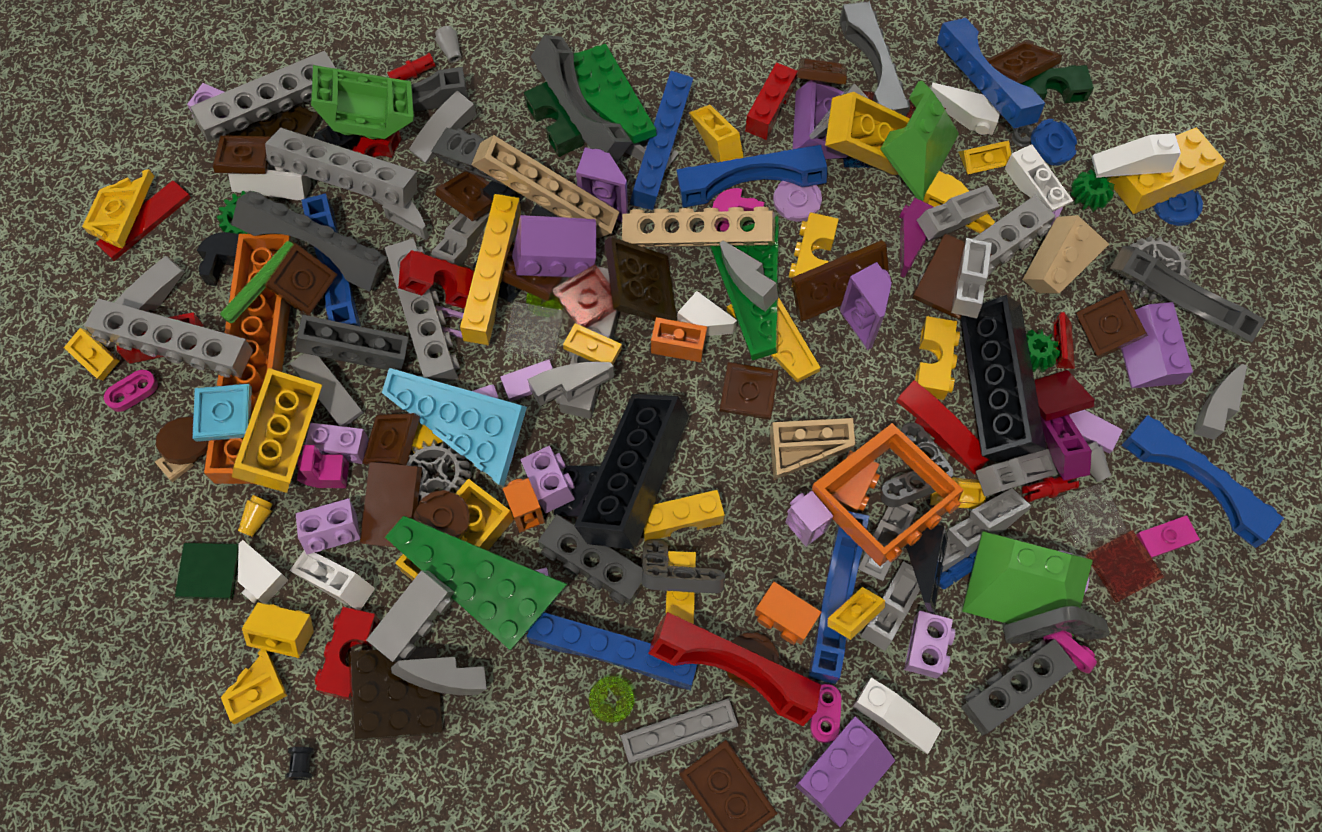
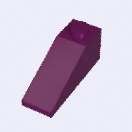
[899,198,933,278]
[1041,415,1092,480]

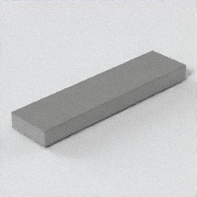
[620,699,738,764]

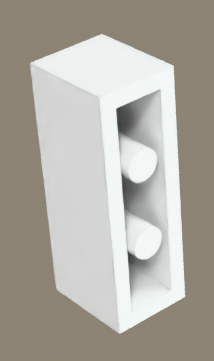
[228,164,311,200]

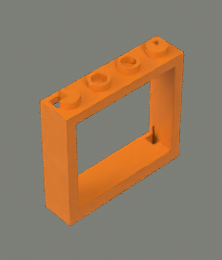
[812,423,964,566]

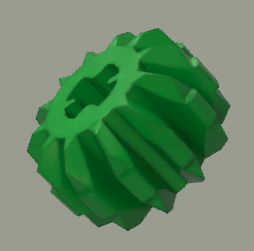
[1070,169,1115,212]
[1026,329,1060,373]

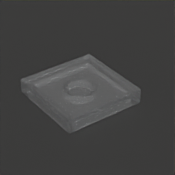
[503,301,564,361]
[1054,482,1127,549]

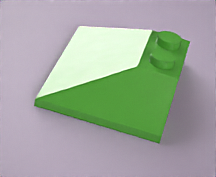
[311,65,414,139]
[880,81,959,201]
[962,531,1093,639]

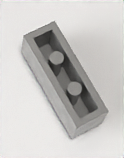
[366,570,454,662]

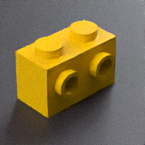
[242,602,314,658]

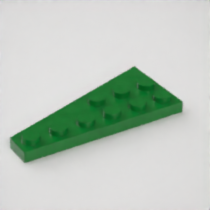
[573,44,657,143]
[710,216,779,361]
[385,516,568,650]

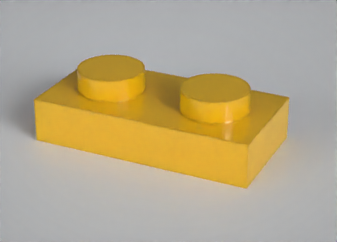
[563,323,622,365]
[64,328,119,381]
[828,587,885,640]

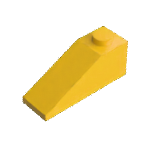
[689,105,744,162]
[923,171,995,233]

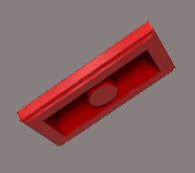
[1053,312,1075,369]

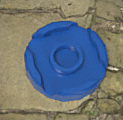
[1031,119,1077,166]
[1153,190,1203,226]

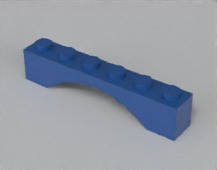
[937,18,1045,128]
[630,71,693,210]
[676,145,827,207]
[301,193,361,327]
[1122,415,1284,548]
[808,511,869,684]
[527,612,698,691]

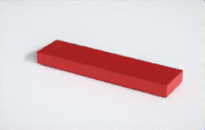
[96,180,191,261]

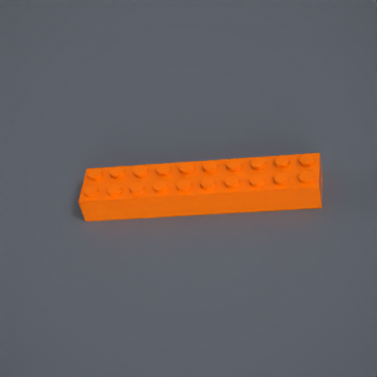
[204,234,294,484]

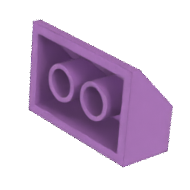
[793,80,848,159]
[576,147,628,222]
[512,215,596,278]
[840,262,892,350]
[1121,302,1193,388]
[795,717,895,827]

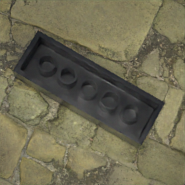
[961,295,1046,463]
[574,394,689,550]

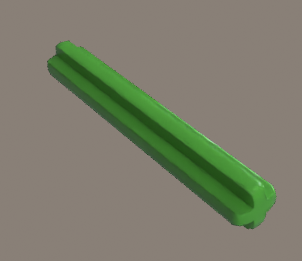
[220,241,293,323]

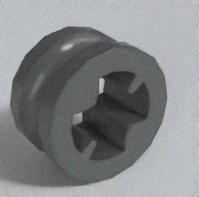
[1011,125,1034,147]

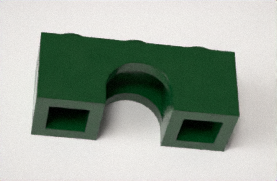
[1021,65,1094,104]
[524,82,584,157]

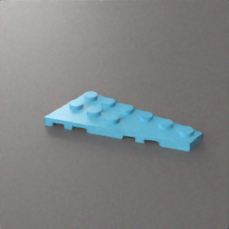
[382,368,527,486]

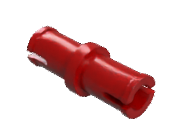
[387,53,436,80]
[1022,476,1079,503]

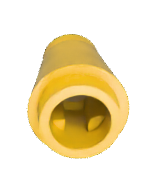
[238,495,273,537]

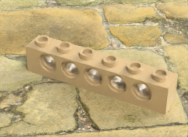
[471,135,619,238]
[622,207,775,247]

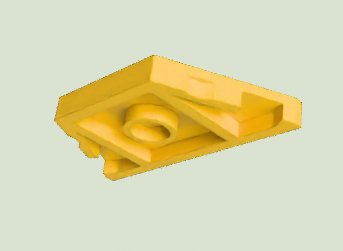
[82,169,154,248]

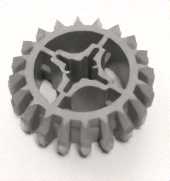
[1120,236,1192,302]
[407,440,471,504]

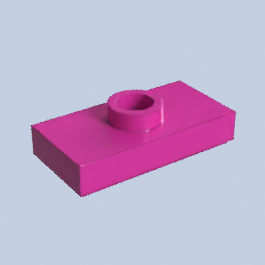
[1136,515,1200,559]

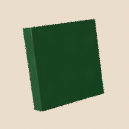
[175,543,239,600]

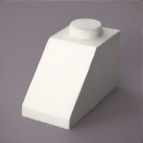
[677,291,737,336]
[238,540,288,604]

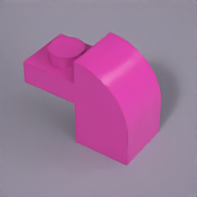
[712,188,765,232]
[297,445,349,488]

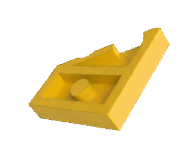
[221,649,287,725]

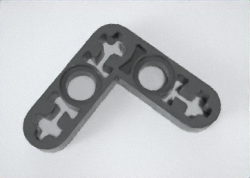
[880,422,953,507]
[642,539,726,594]
[1003,606,1110,644]

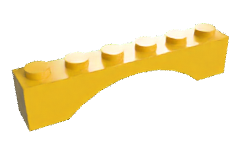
[460,194,521,345]

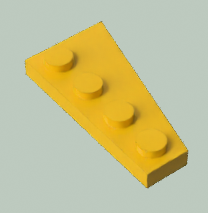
[727,297,821,382]

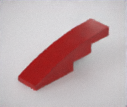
[896,380,989,475]

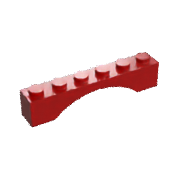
[648,612,821,726]

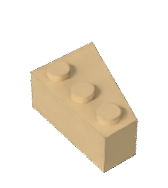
[1022,215,1109,293]
[770,418,855,480]

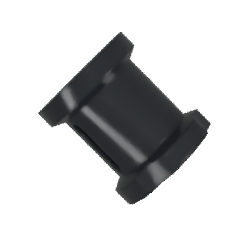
[285,747,315,780]

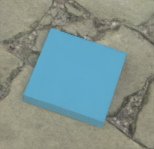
[193,384,252,442]

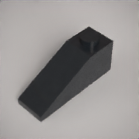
[904,522,948,614]

